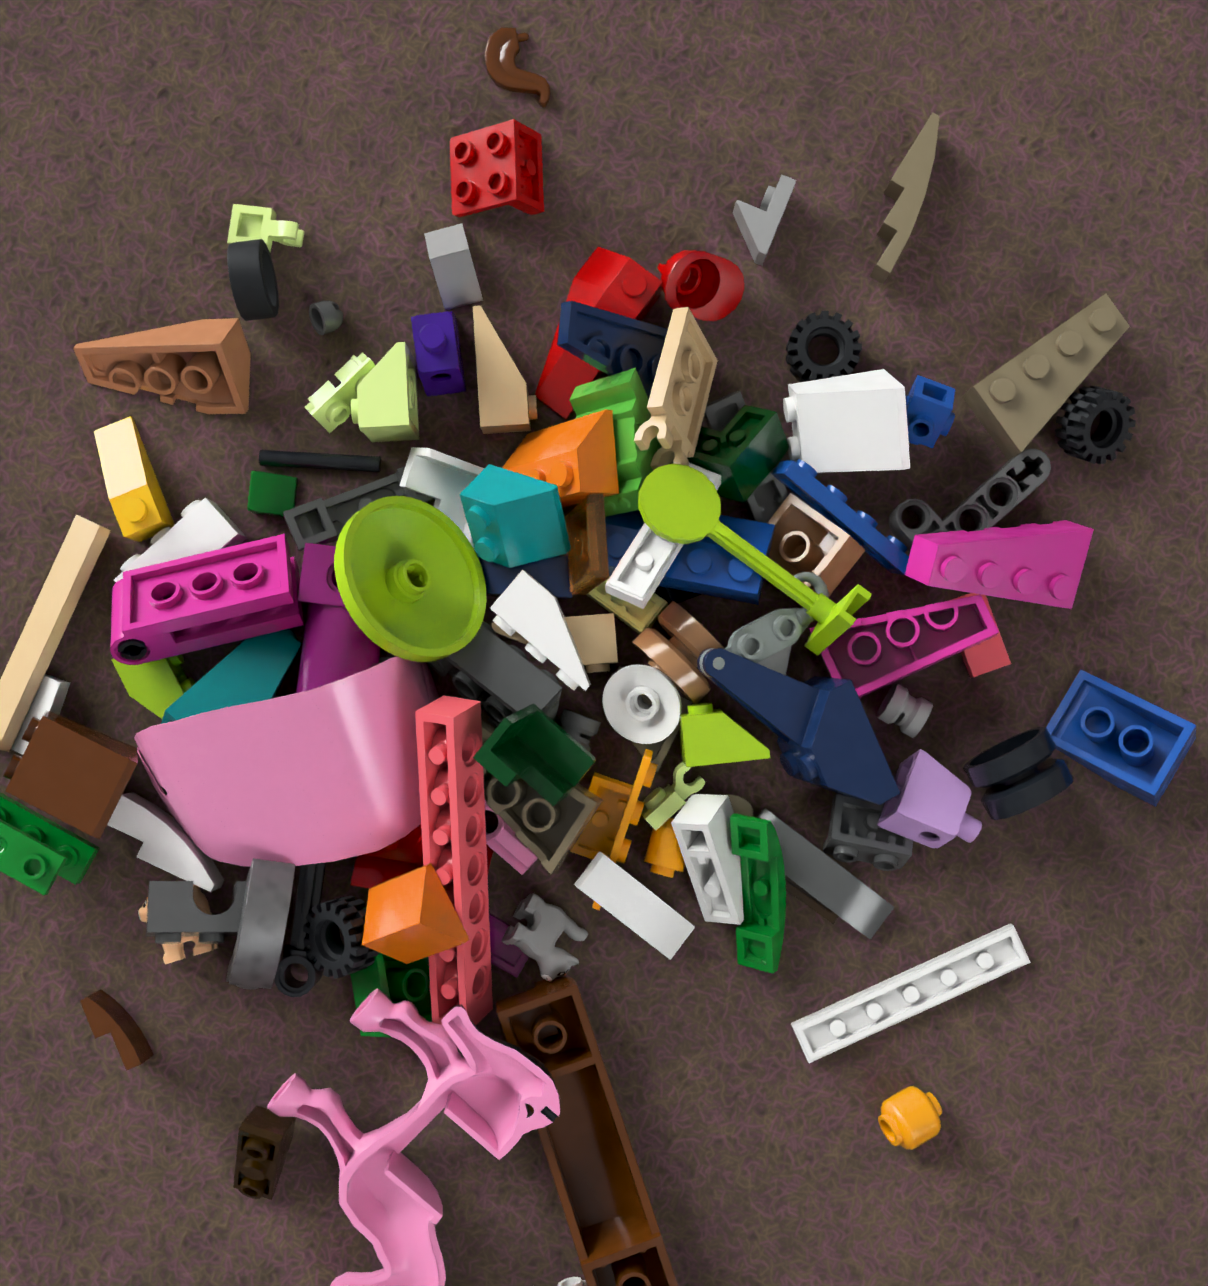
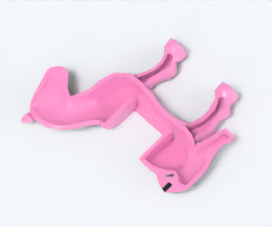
[267,988,560,1286]

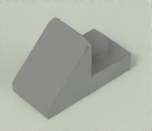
[733,174,797,266]

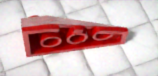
[535,247,663,420]

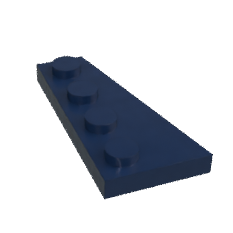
[557,301,668,399]

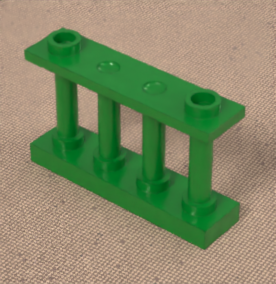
[0,792,100,895]

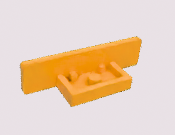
[570,749,658,911]

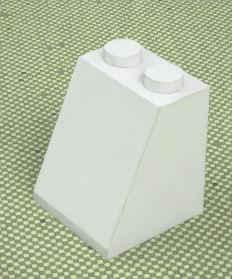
[783,369,910,473]

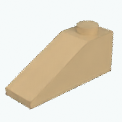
[473,306,538,434]
[492,613,618,673]

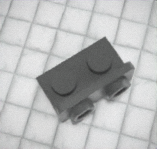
[823,794,913,871]

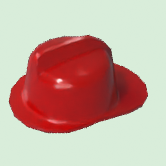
[657,250,745,322]

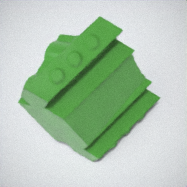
[570,368,662,521]

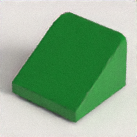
[247,470,298,517]

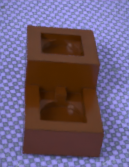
[80,989,154,1071]

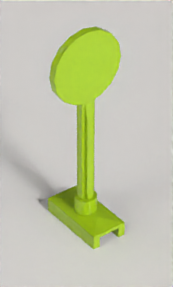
[638,463,872,656]

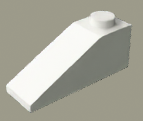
[671,794,744,925]

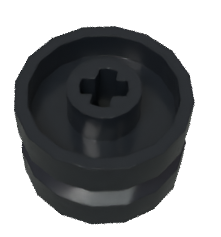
[963,727,1074,820]

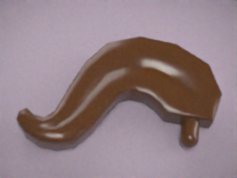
[484,27,551,107]

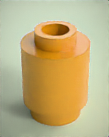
[644,818,685,878]

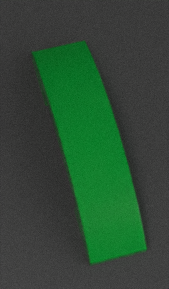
[730,813,786,974]

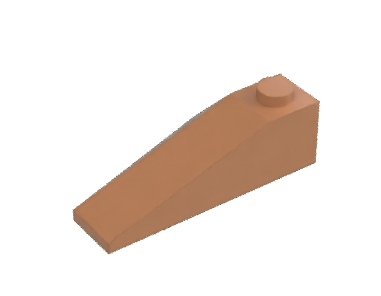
[73,318,251,414]

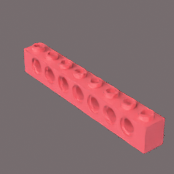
[415,695,493,1025]

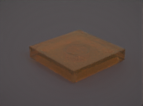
[565,494,609,595]

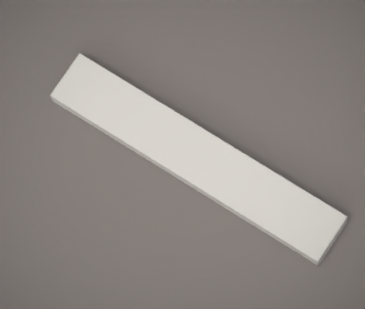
[791,924,1031,1063]

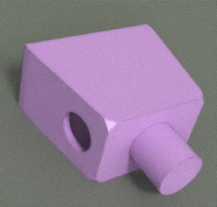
[877,749,982,848]

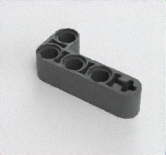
[888,448,1051,552]

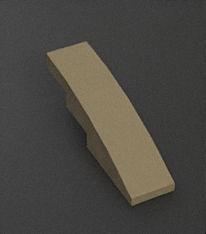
[870,112,940,284]

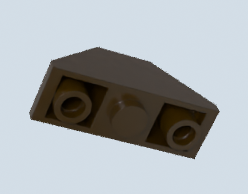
[233,1105,296,1200]

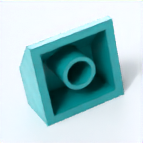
[459,464,571,568]

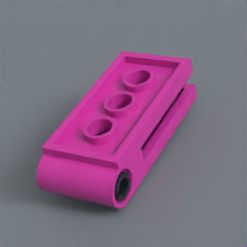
[110,534,304,665]

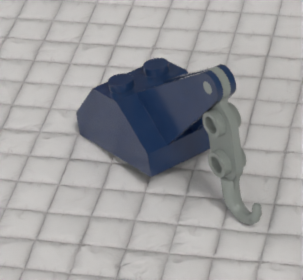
[697,572,900,805]

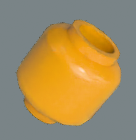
[878,1086,942,1150]

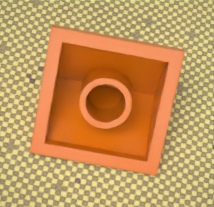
[362,863,470,964]

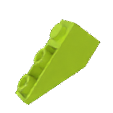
[111,654,196,719]

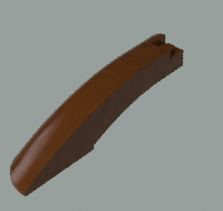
[496,977,679,1286]

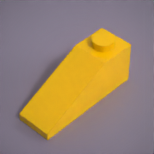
[94,416,175,542]

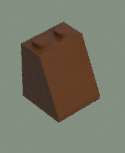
[3,710,139,839]

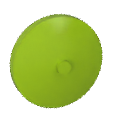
[334,496,487,662]

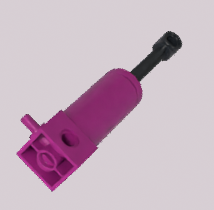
[274,543,381,997]

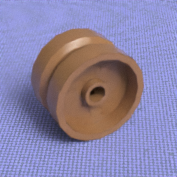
[632,601,724,704]

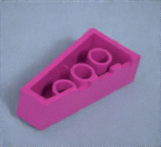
[905,520,1094,609]
[809,594,999,698]

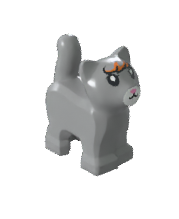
[501,893,588,981]

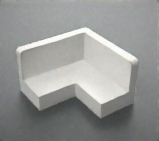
[399,447,484,552]

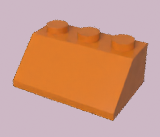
[502,409,619,507]

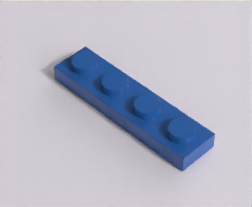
[771,459,909,575]

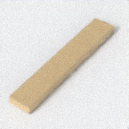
[0,515,111,752]

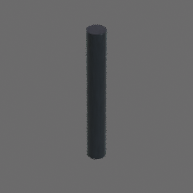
[259,450,381,472]

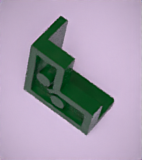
[672,405,789,503]
[473,703,596,807]

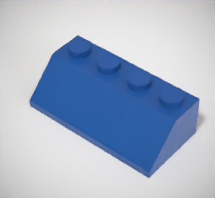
[594,510,775,605]

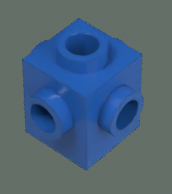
[905,375,955,448]

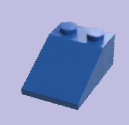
[1046,670,1196,807]

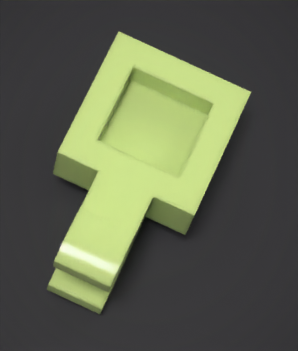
[227,204,304,253]
[641,762,705,831]

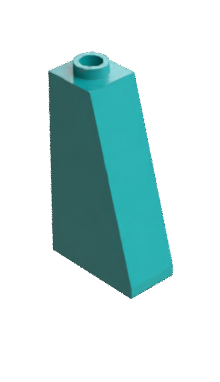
[161,629,301,724]

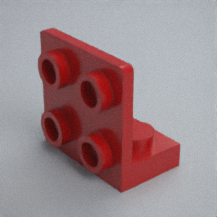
[450,119,544,217]

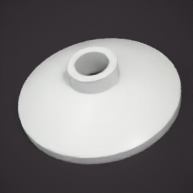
[602,664,682,744]

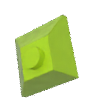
[679,703,770,767]

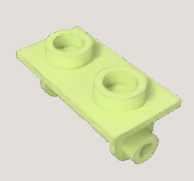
[305,352,376,433]

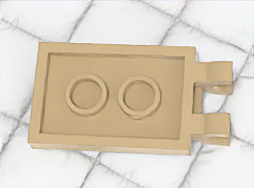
[634,307,718,471]

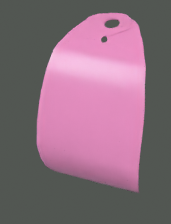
[134,656,439,867]

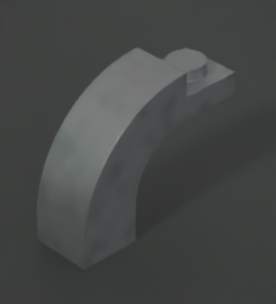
[226,858,295,989]

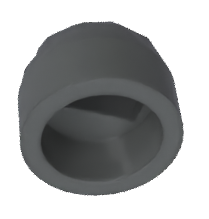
[309,300,343,335]

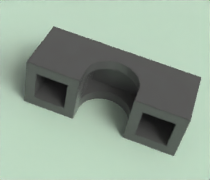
[146,881,247,944]

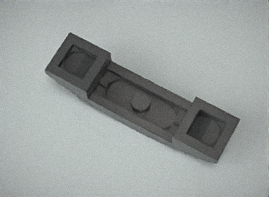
[283,466,435,551]
[757,808,895,939]

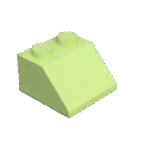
[351,342,419,442]

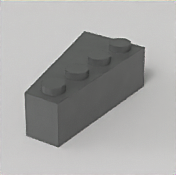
[426,621,562,728]

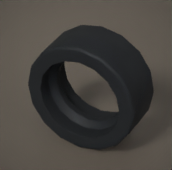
[227,239,279,321]

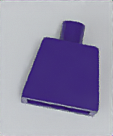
[411,311,467,397]

